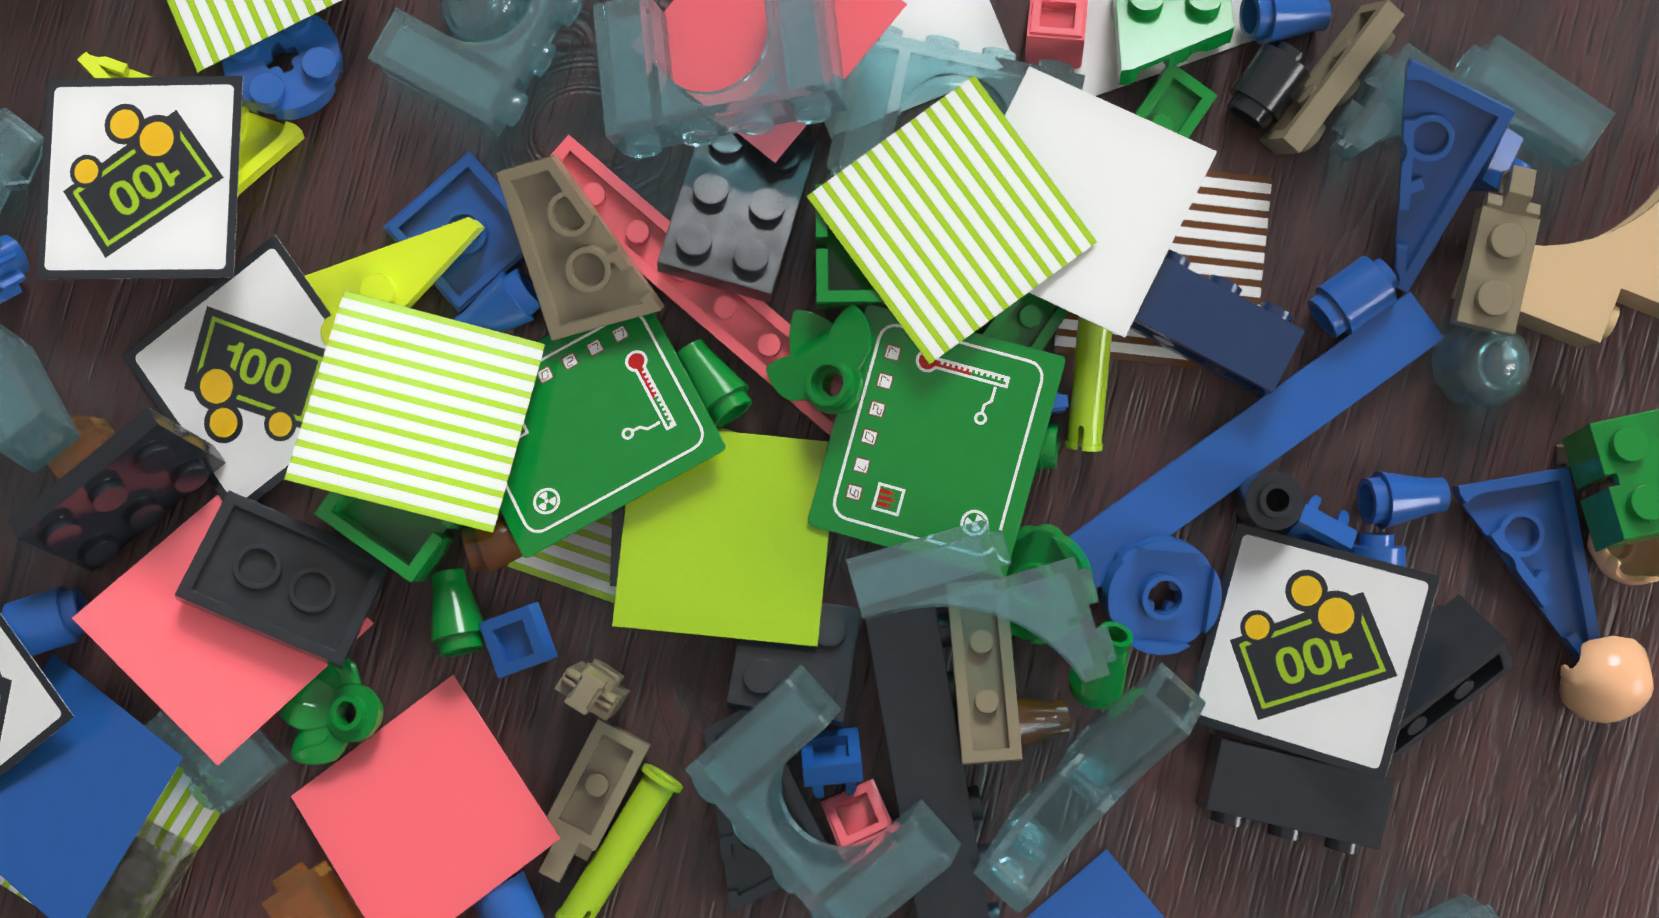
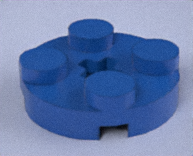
[222,14,343,120]
[1102,536,1222,655]

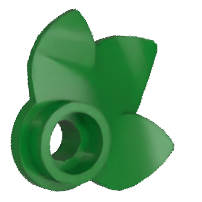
[766,305,872,415]
[278,657,384,765]

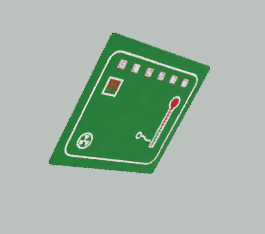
[808,305,1065,578]
[500,313,726,558]

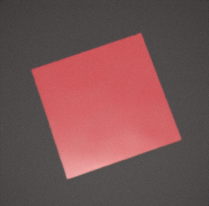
[633,0,907,162]
[72,495,374,766]
[291,675,561,918]

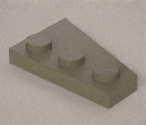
[496,154,664,340]

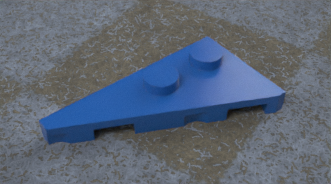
[1393,58,1515,293]
[1452,467,1600,662]

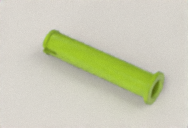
[1065,316,1112,452]
[555,763,683,918]

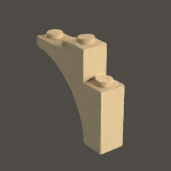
[1451,186,1659,348]

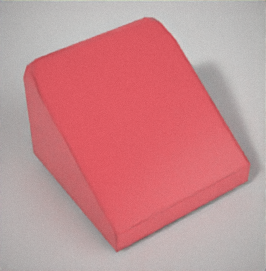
[1024,0,1088,69]
[821,779,901,865]

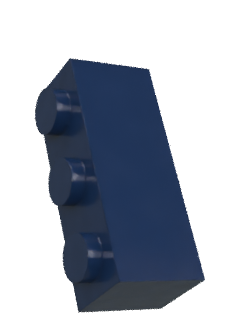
[1130,249,1305,397]

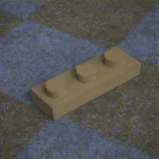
[1259,0,1405,155]
[946,580,1023,765]

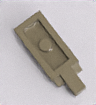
[1450,165,1541,337]
[554,659,631,721]
[538,718,651,883]

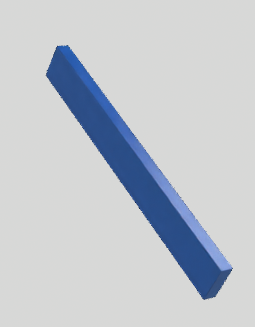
[1068,292,1444,589]

